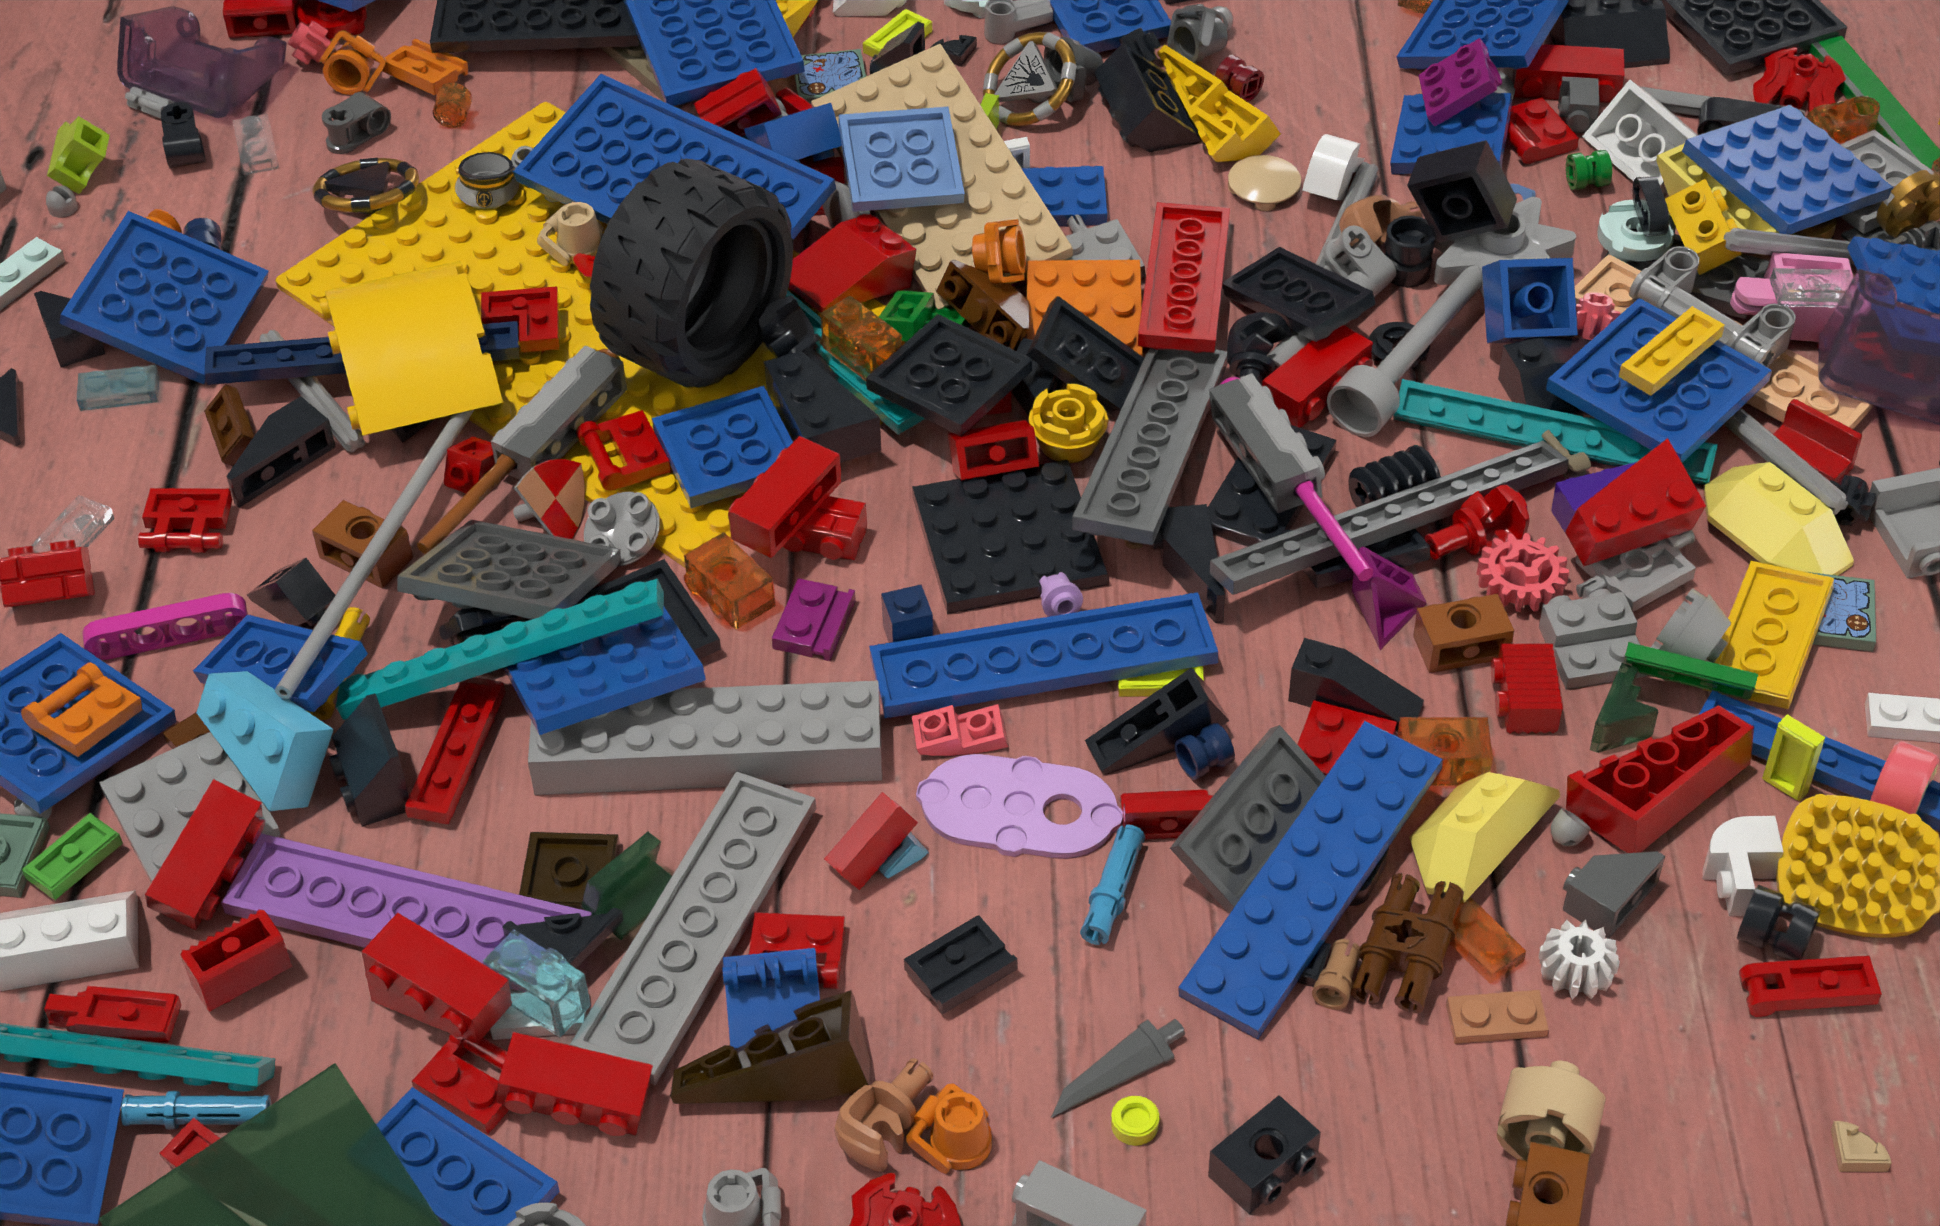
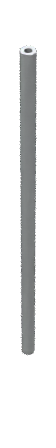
[275,409,475,699]

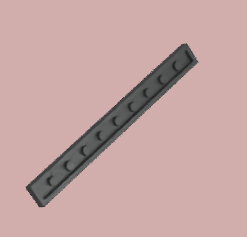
[1210,441,1569,595]

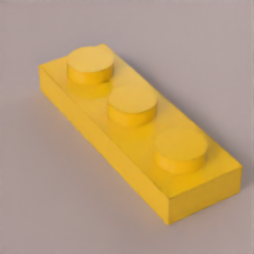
[1619,306,1725,396]

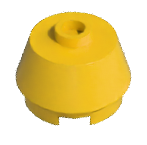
[1029,384,1108,463]

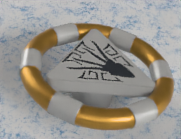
[982,32,1077,126]

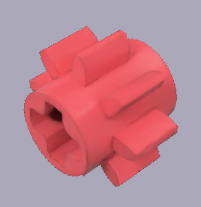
[288,21,331,65]
[1576,292,1620,340]

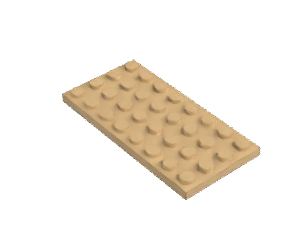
[811,44,1073,310]

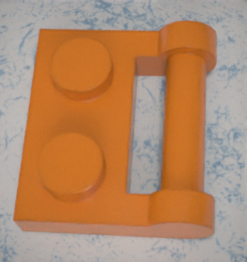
[21,662,142,757]

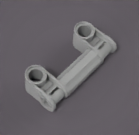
[1629,246,1796,368]

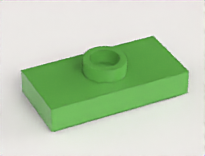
[22,813,123,900]

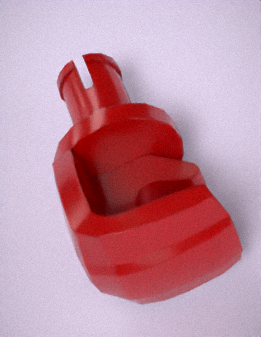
[1424,485,1530,560]

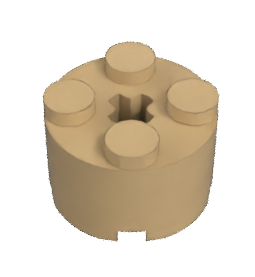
[1497,1061,1606,1160]

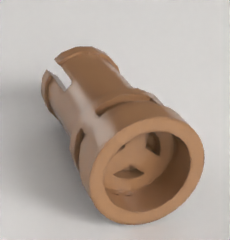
[1312,939,1361,1010]

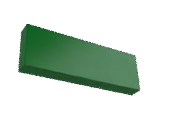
[1622,642,1758,700]

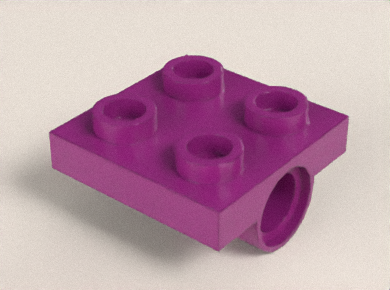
[1418,38,1503,126]

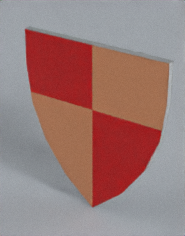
[513,459,585,539]

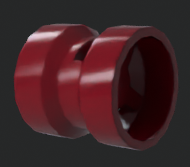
[1215,55,1264,102]

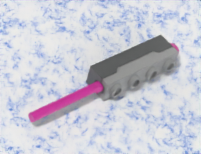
[1209,374,1373,582]

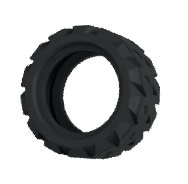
[590,159,794,388]

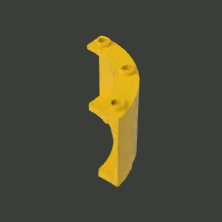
[319,261,503,436]

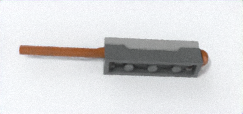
[417,345,627,554]

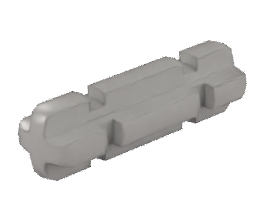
[125,87,174,119]

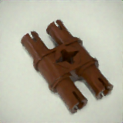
[1350,873,1464,1013]

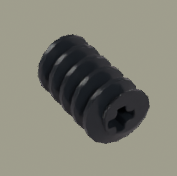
[1348,445,1441,507]

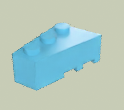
[196,671,334,811]

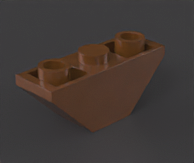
[936,260,1029,351]

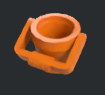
[319,30,386,95]
[972,219,1026,284]
[906,1083,992,1174]

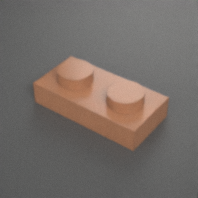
[1446,990,1549,1044]

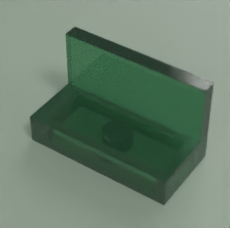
[581,831,672,940]

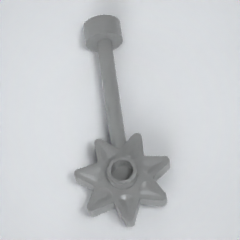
[1327,197,1576,437]

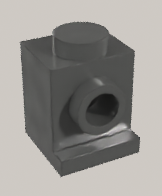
[1558,76,1599,133]

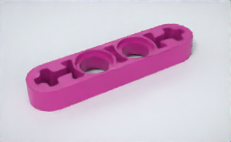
[82,593,248,660]

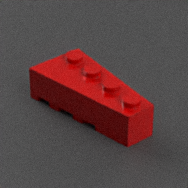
[1566,706,1754,853]

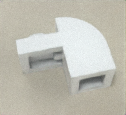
[1302,134,1365,200]
[1703,816,1783,916]

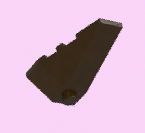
[670,990,870,1104]

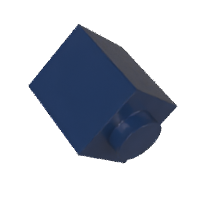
[881,584,934,643]

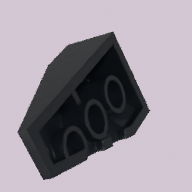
[1498,337,1591,415]

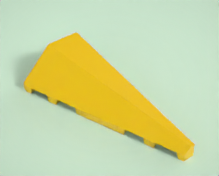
[1157,45,1281,162]

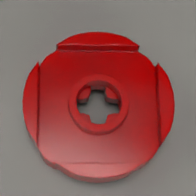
[296,0,367,40]

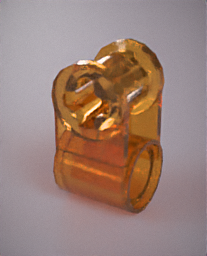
[1806,96,1880,144]

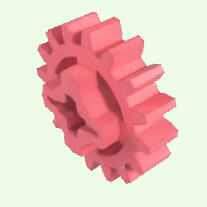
[1477,533,1569,612]

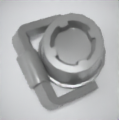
[702,1168,781,1226]

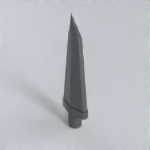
[1051,1019,1185,1118]

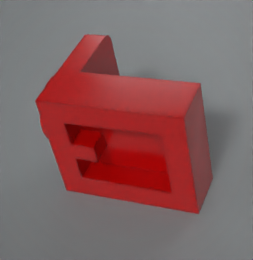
[443,436,495,493]

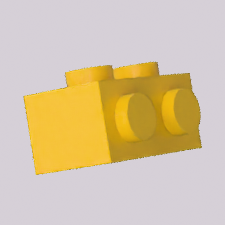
[1665,179,1742,275]

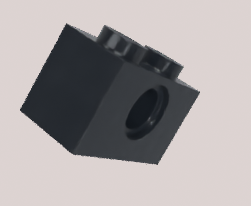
[1208,1095,1321,1214]

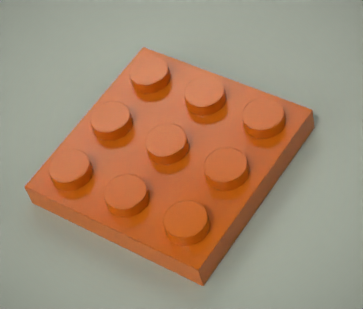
[1027,260,1143,357]

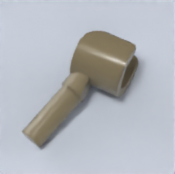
[1541,430,1591,479]

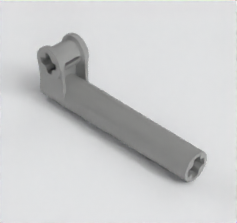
[1267,225,1396,369]

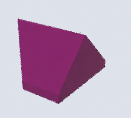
[1352,546,1427,650]

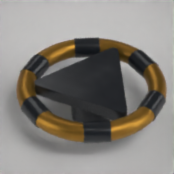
[313,158,419,214]

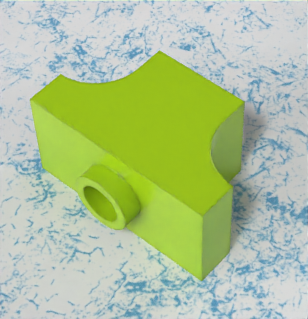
[47,116,110,194]

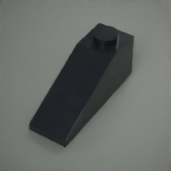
[226,396,336,508]
[1152,504,1225,623]
[1288,638,1424,736]
[1085,668,1230,775]

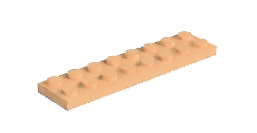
[1575,254,1877,429]

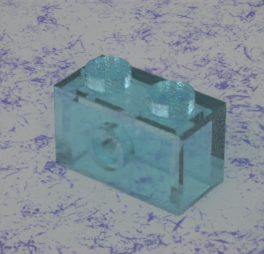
[483,929,591,1038]

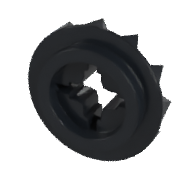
[1369,322,1430,368]

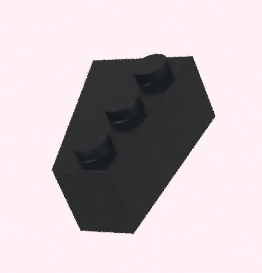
[764,351,881,463]

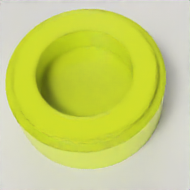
[1111,1096,1159,1146]

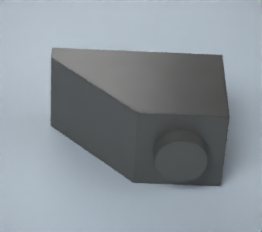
[1563,851,1665,939]

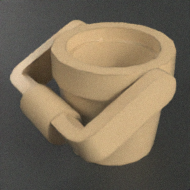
[537,202,604,266]

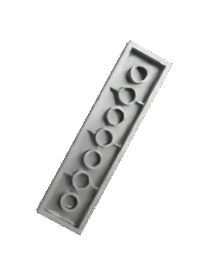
[528,681,882,795]

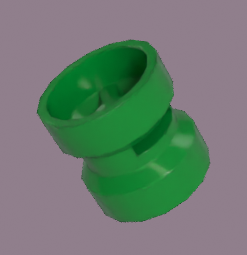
[1565,150,1612,190]

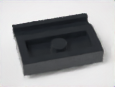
[904,915,1018,1015]

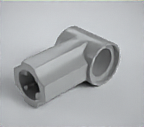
[984,0,1053,44]

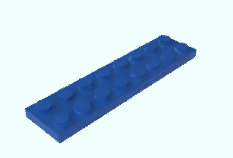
[869,592,1218,718]
[1178,721,1443,1039]

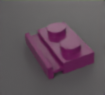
[772,578,856,661]

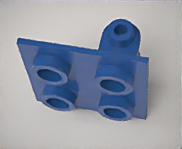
[722,948,820,1049]

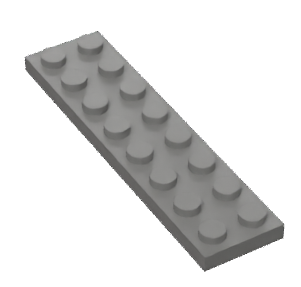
[570,771,816,1085]

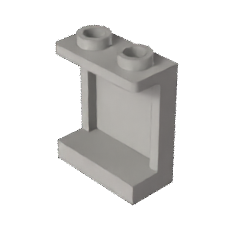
[1869,468,1940,578]

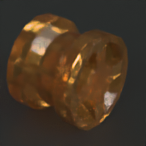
[432,83,472,128]

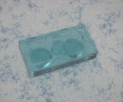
[76,365,159,411]

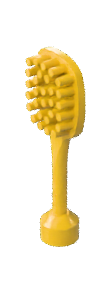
[1776,794,1940,938]

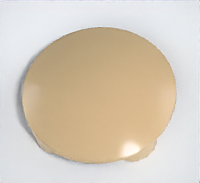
[1228,155,1301,211]

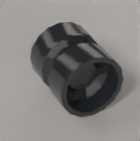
[1385,216,1436,288]
[1737,885,1821,960]

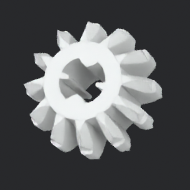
[1538,919,1620,1000]

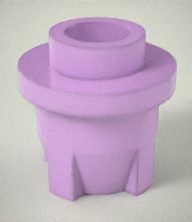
[1039,572,1083,617]

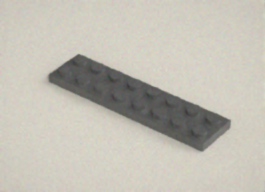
[1072,348,1228,545]

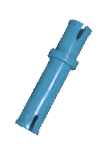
[1080,824,1145,945]
[121,1091,272,1129]

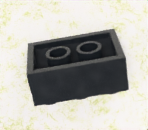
[1549,0,1670,68]
[1094,43,1201,152]

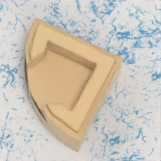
[1831,1121,1891,1172]

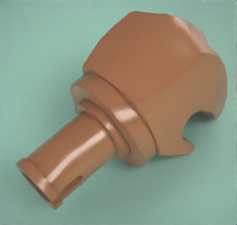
[1339,195,1422,247]
[834,1058,933,1172]

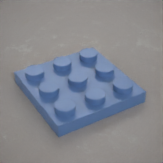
[838,106,965,212]

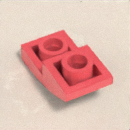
[912,704,1008,756]

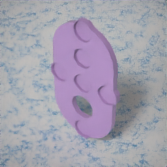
[916,754,1123,859]

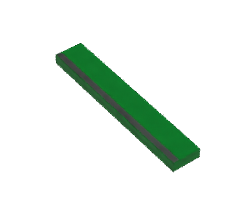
[1808,36,1940,174]

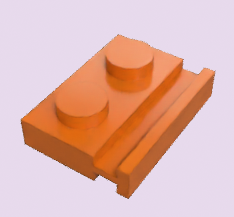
[382,38,469,96]

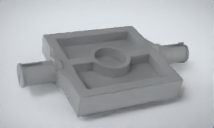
[1066,215,1146,278]
[1576,530,1696,612]

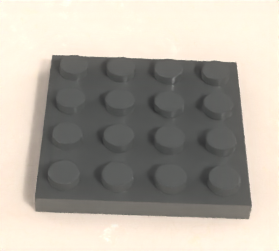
[397,519,621,620]

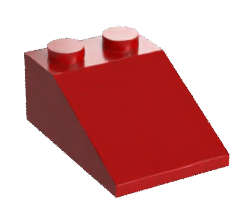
[789,214,917,315]

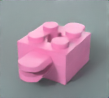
[1730,252,1880,342]

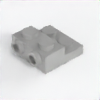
[1539,589,1647,690]

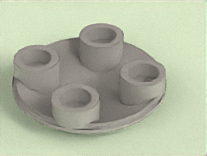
[584,492,660,567]

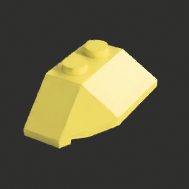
[1656,143,1779,233]
[1703,462,1854,576]
[1409,772,1560,903]

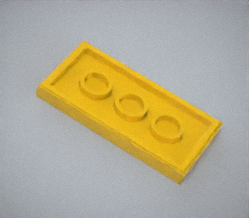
[1703,561,1834,709]

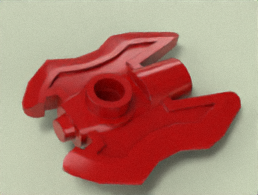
[1753,47,1846,124]
[849,1173,961,1226]

